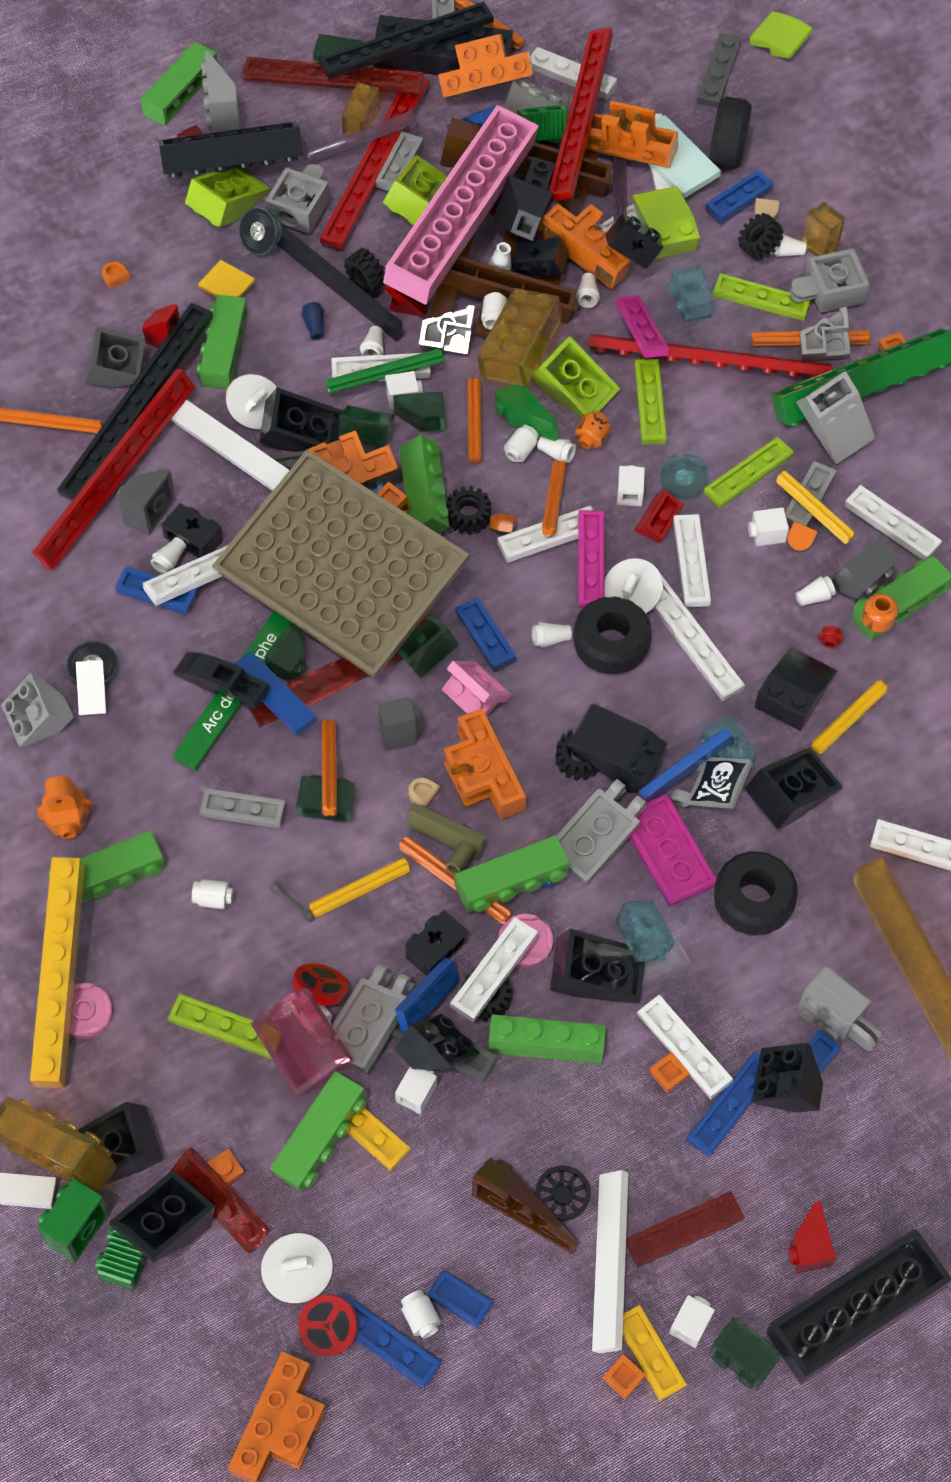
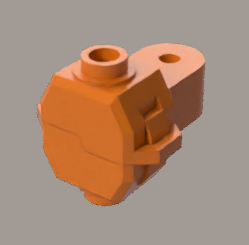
[37,776,93,839]

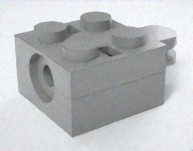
[265,164,330,234]
[790,248,870,313]
[797,966,882,1051]

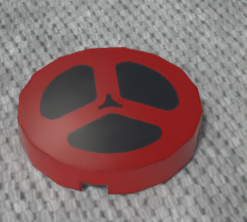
[292,963,349,1006]
[298,1294,359,1356]

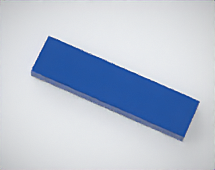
[234,651,317,736]
[638,728,733,802]
[686,1052,760,1158]
[341,1293,442,1390]

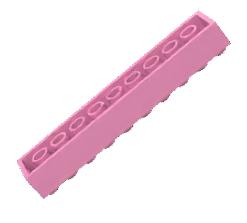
[383,105,539,305]

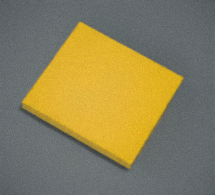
[198,260,255,297]

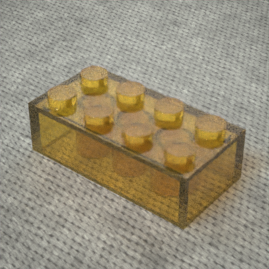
[477,288,562,386]
[0,1096,117,1194]

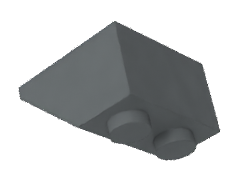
[85,327,145,389]
[117,468,176,536]
[831,537,900,598]

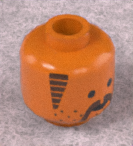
[574,411,611,449]
[862,594,899,633]

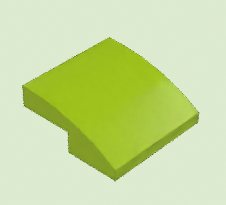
[749,11,813,59]

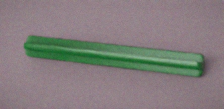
[326,348,444,394]

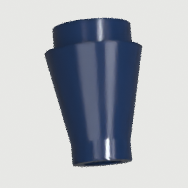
[301,302,325,340]

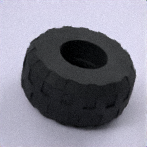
[709,97,752,170]
[573,596,652,675]
[714,851,798,936]

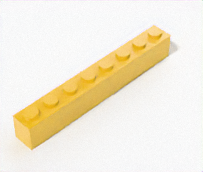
[30,857,85,1088]

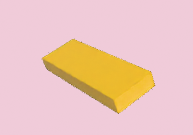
[348,1108,411,1171]
[622,1304,687,1401]

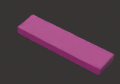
[616,295,669,358]
[578,510,604,608]

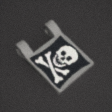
[671,757,753,809]

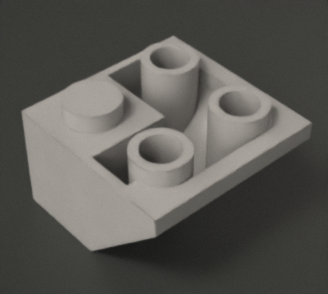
[1,672,74,747]

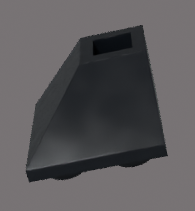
[492,175,554,241]
[394,1013,480,1070]
[752,1043,823,1113]

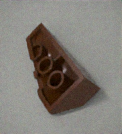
[472,1158,578,1255]

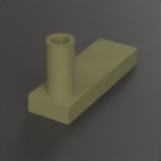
[406,803,486,875]

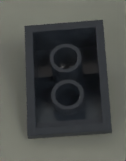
[259,387,344,452]
[754,647,838,732]
[568,703,667,793]
[744,747,843,829]
[550,929,646,1004]
[58,1102,163,1189]
[109,1170,216,1263]

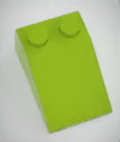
[382,155,448,225]
[185,165,271,227]
[632,186,700,259]
[529,336,620,417]

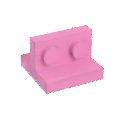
[441,661,512,717]

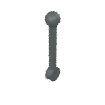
[270,882,315,923]

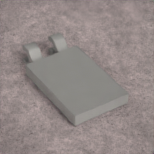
[557,779,647,885]
[318,964,416,1073]

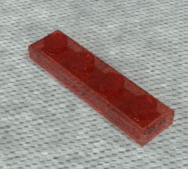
[170,1148,271,1254]
[626,1191,745,1268]

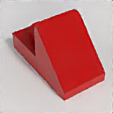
[385,285,429,317]

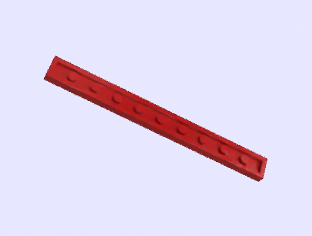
[549,27,613,202]
[320,73,429,250]
[588,333,832,378]
[32,369,196,570]

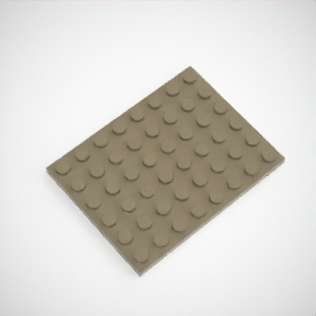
[212,449,470,679]

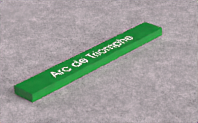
[172,611,297,771]

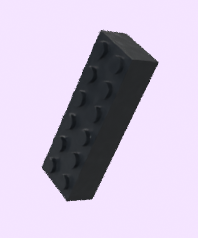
[373,15,513,83]
[158,121,303,178]
[766,1229,951,1384]

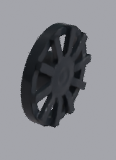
[535,1165,591,1222]

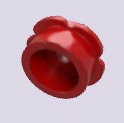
[818,626,844,648]

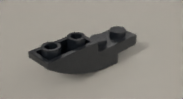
[173,652,270,709]

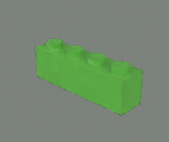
[141,42,218,126]
[196,295,247,390]
[399,434,449,533]
[851,555,951,641]
[47,830,166,904]
[454,835,570,913]
[488,1014,606,1064]
[269,1071,367,1193]

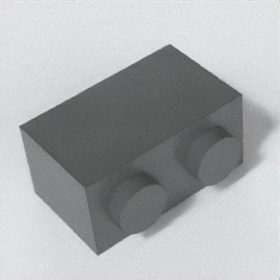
[378,697,420,751]

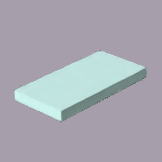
[649,115,721,198]

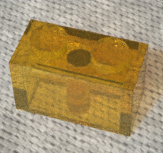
[342,82,380,140]
[803,201,845,256]

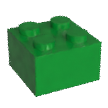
[37,1178,110,1263]

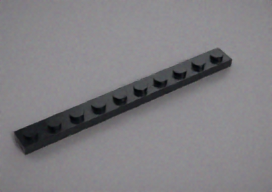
[57,303,213,501]

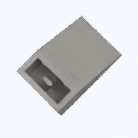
[201,51,240,132]
[504,80,573,115]
[796,371,875,465]

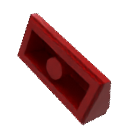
[634,489,683,543]

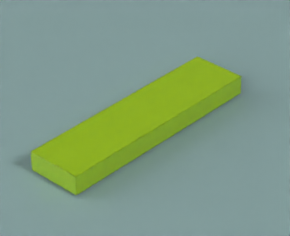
[713,273,811,321]
[634,359,667,444]
[704,436,794,509]
[168,993,284,1060]

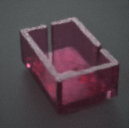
[250,988,353,1096]

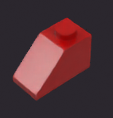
[142,304,180,348]
[787,1201,836,1273]

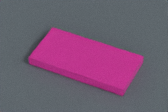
[629,793,716,908]

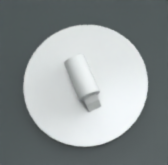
[226,374,276,429]
[604,559,663,614]
[261,1233,333,1303]

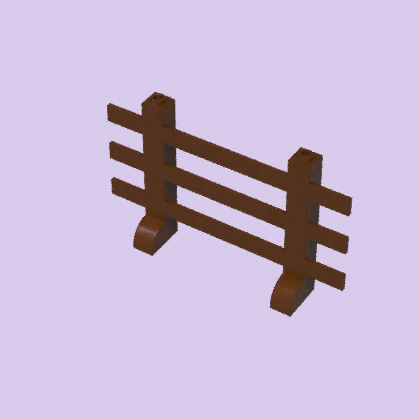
[428,117,615,352]

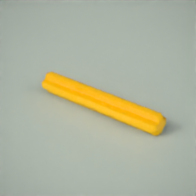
[776,471,855,544]
[811,680,888,754]
[309,858,410,917]

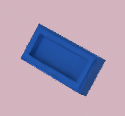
[427,1270,494,1329]

